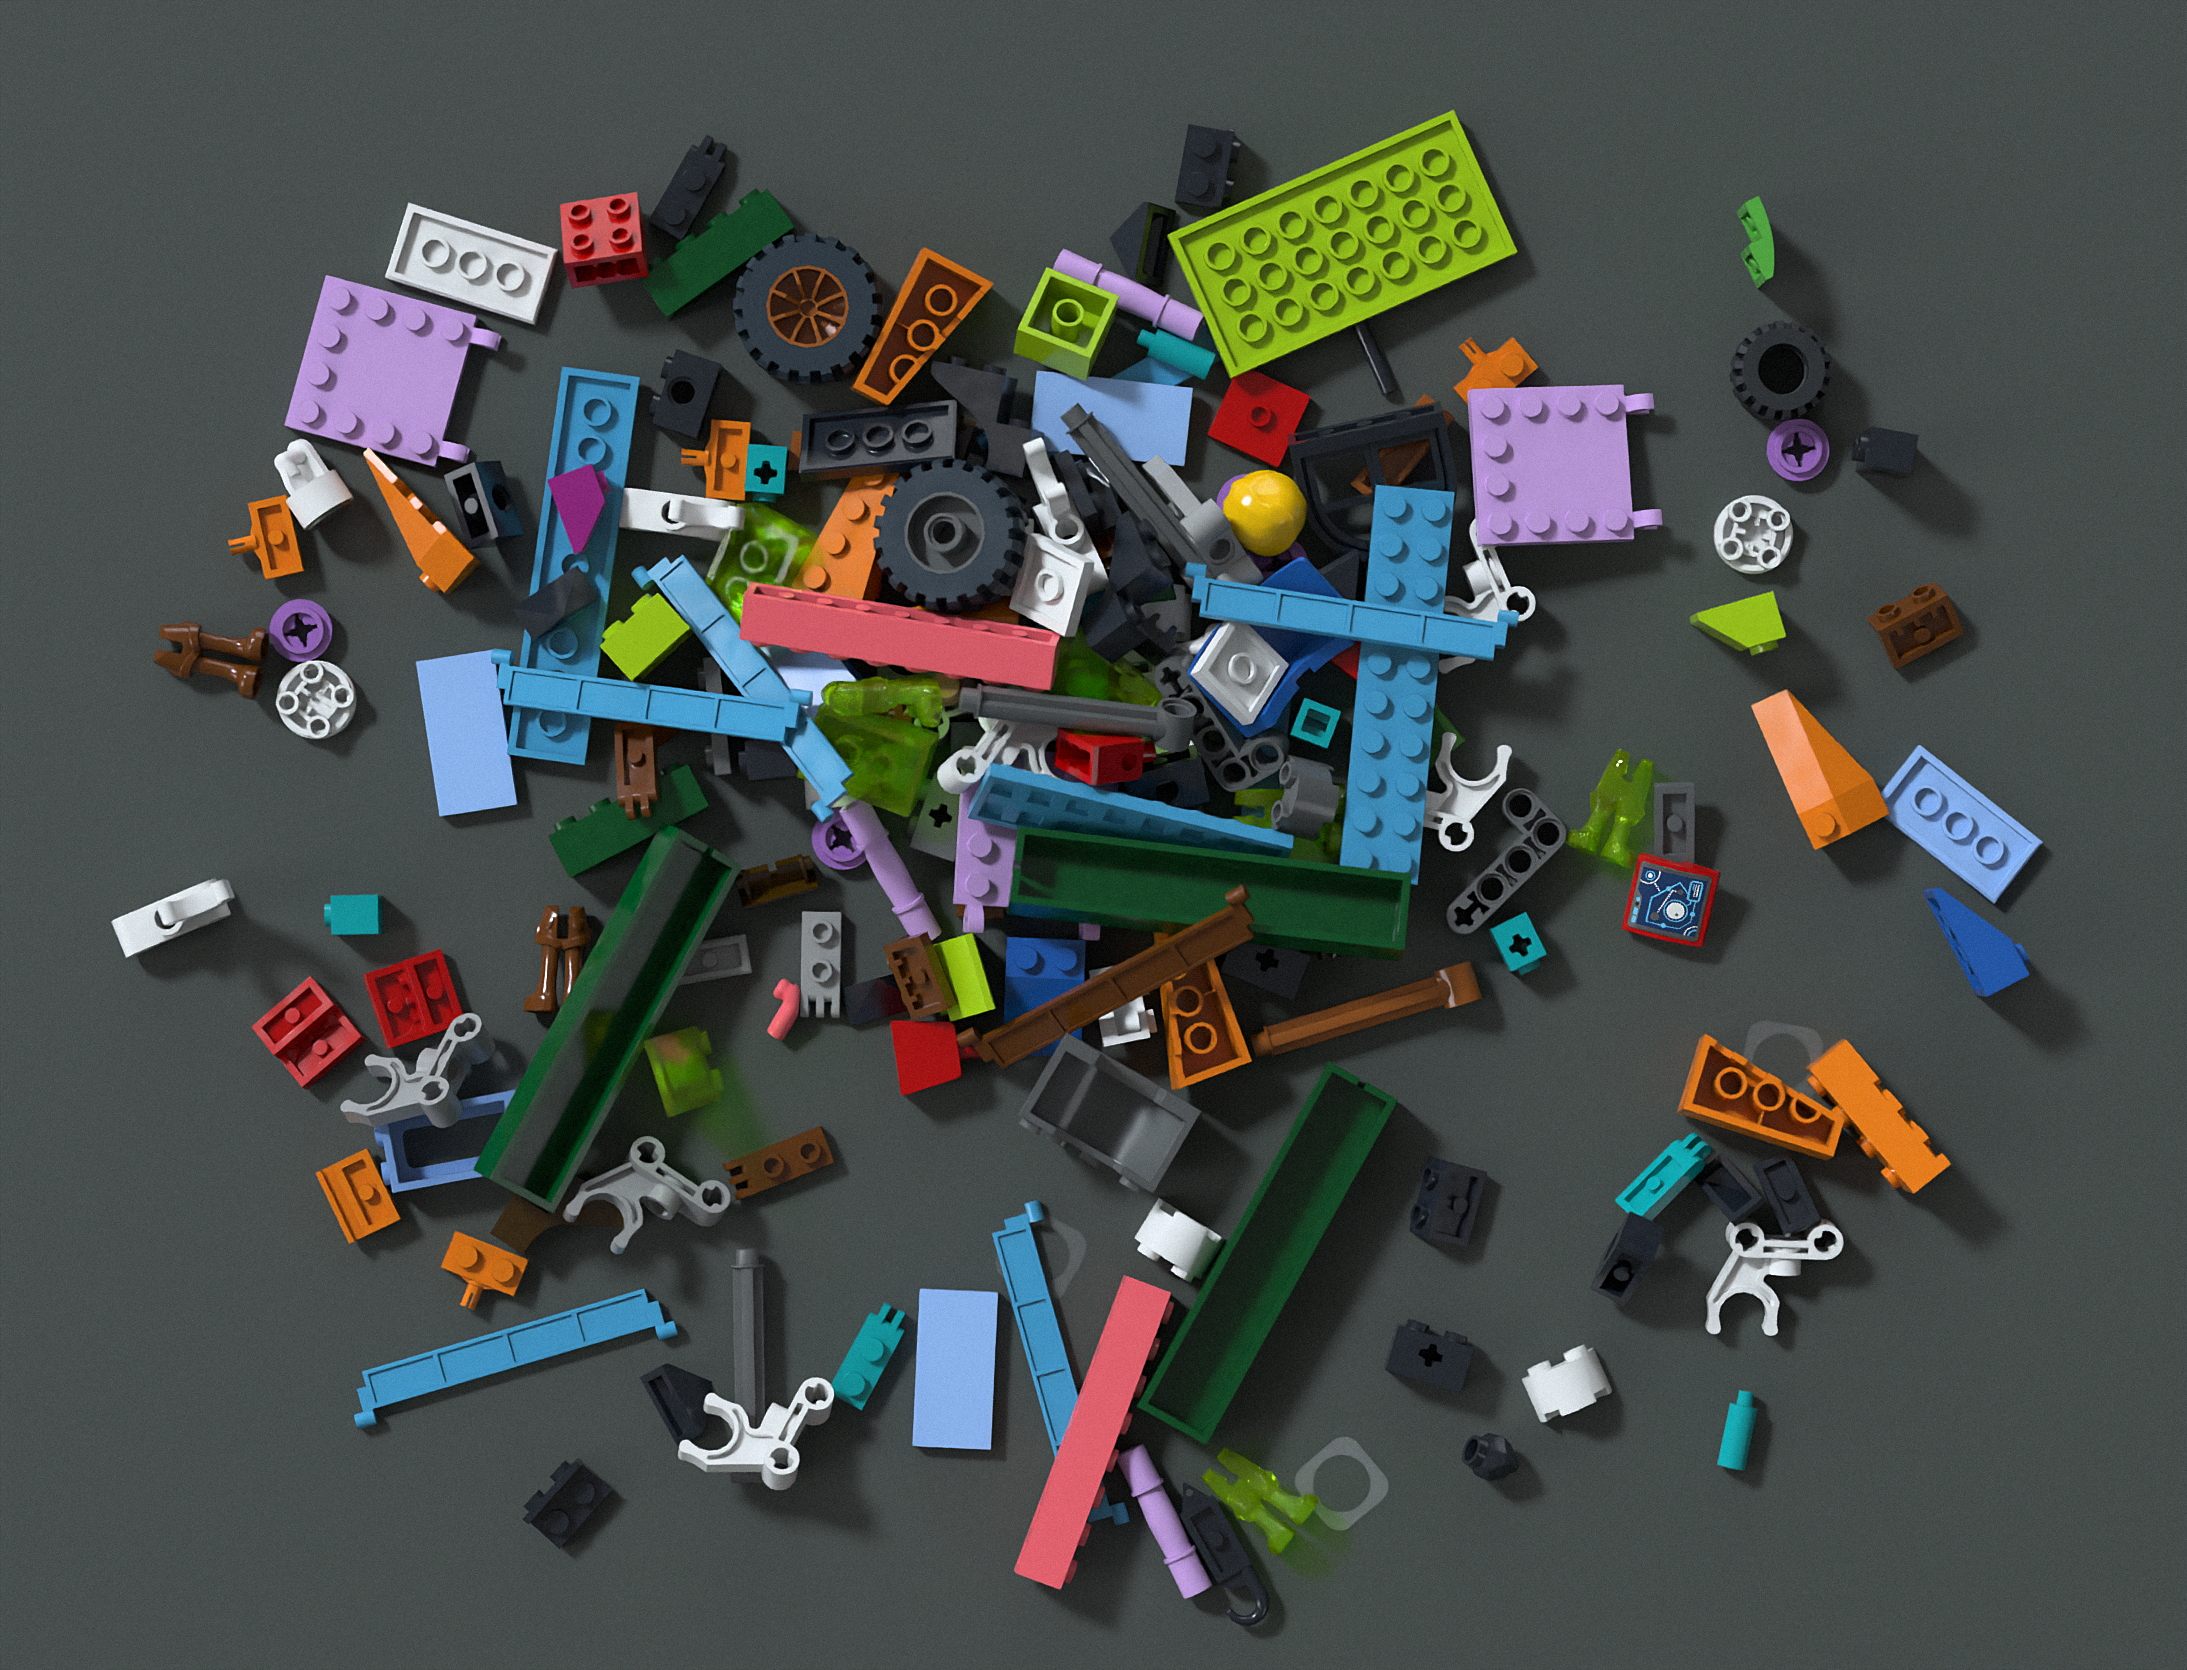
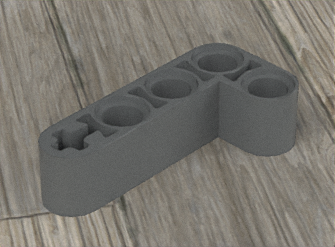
[1154,648,1290,792]
[1444,788,1566,934]

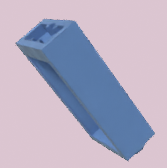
[374,1090,516,1193]

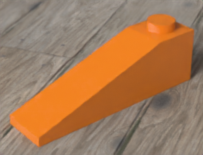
[363,448,482,595]
[1751,689,1890,850]

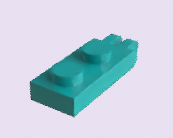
[1614,1132,1712,1221]
[831,1302,905,1410]

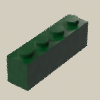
[639,188,796,321]
[548,761,712,879]

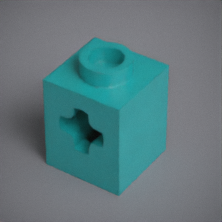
[744,444,789,503]
[1289,698,1341,750]
[324,895,383,935]
[1488,912,1547,975]

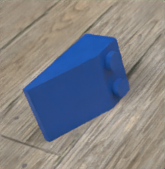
[1922,887,2030,997]
[1004,937,1086,1057]

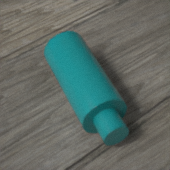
[1136,329,1216,380]
[1717,1390,1758,1471]

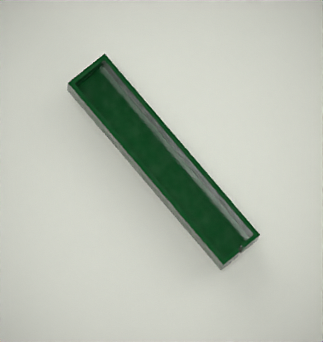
[473,823,743,1213]
[1007,826,1412,962]
[1137,1060,1398,1445]

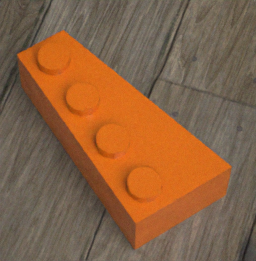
[850,247,994,407]
[791,472,912,602]
[1153,932,1252,1090]
[1677,1034,1845,1161]
[1805,1039,1951,1193]

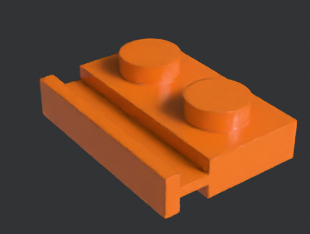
[316,1148,402,1244]

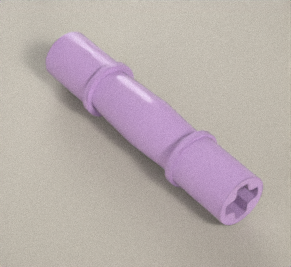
[1053,249,1204,343]
[839,796,942,940]
[1117,1443,1212,1599]

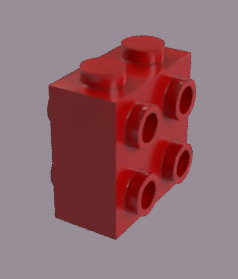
[560,192,649,289]

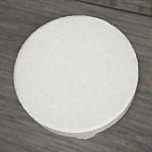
[1714,495,1793,574]
[276,661,357,739]

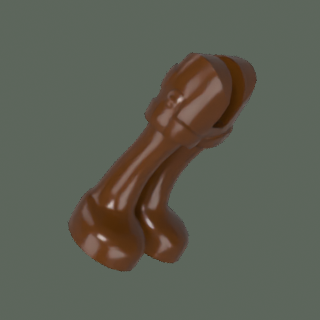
[153,621,270,700]
[523,905,592,1014]

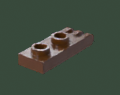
[722,1126,835,1201]

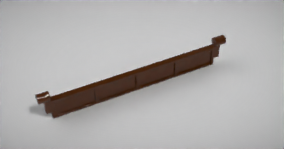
[956,884,1255,1069]

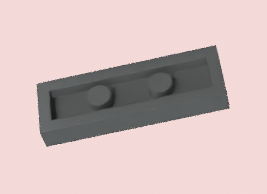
[697,657,733,776]

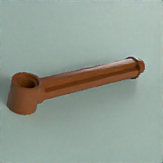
[1250,960,1482,1059]

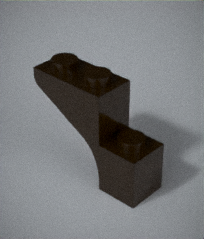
[490,1171,624,1254]

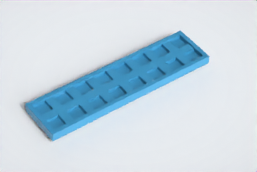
[967,763,1293,858]

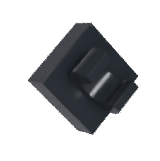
[1133,613,1177,667]

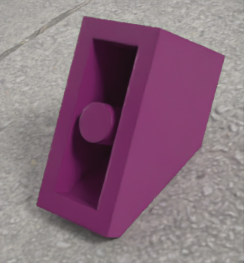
[547,464,611,556]

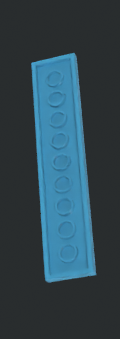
[507,366,641,766]
[1340,485,1455,885]

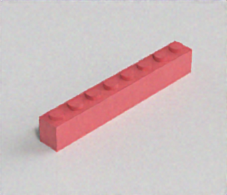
[739,582,1061,692]
[1014,1275,1174,1590]

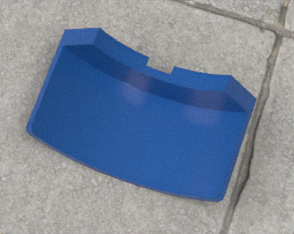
[1187,557,1355,738]

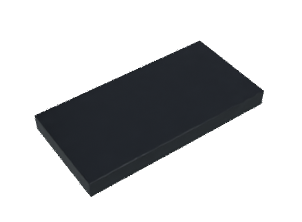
[799,399,960,482]

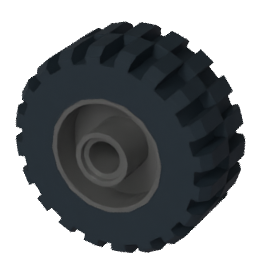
[873,459,1029,615]

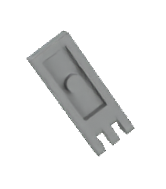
[800,911,842,1018]

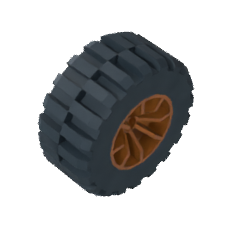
[733,233,885,387]

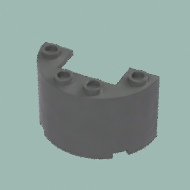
[1018,1032,1201,1193]

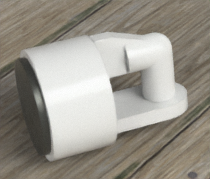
[274,439,354,531]

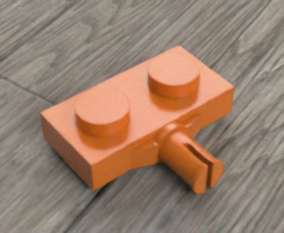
[1452,337,1538,407]
[681,419,752,502]
[228,495,305,581]
[441,1231,529,1311]

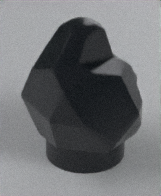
[1462,1433,1519,1481]

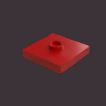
[1207,370,1311,468]

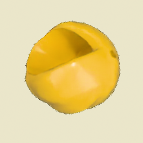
[1223,470,1307,557]

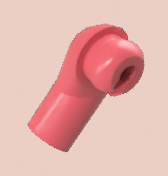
[767,979,801,1040]

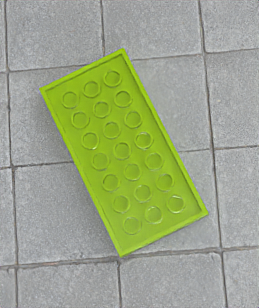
[1167,110,1517,379]

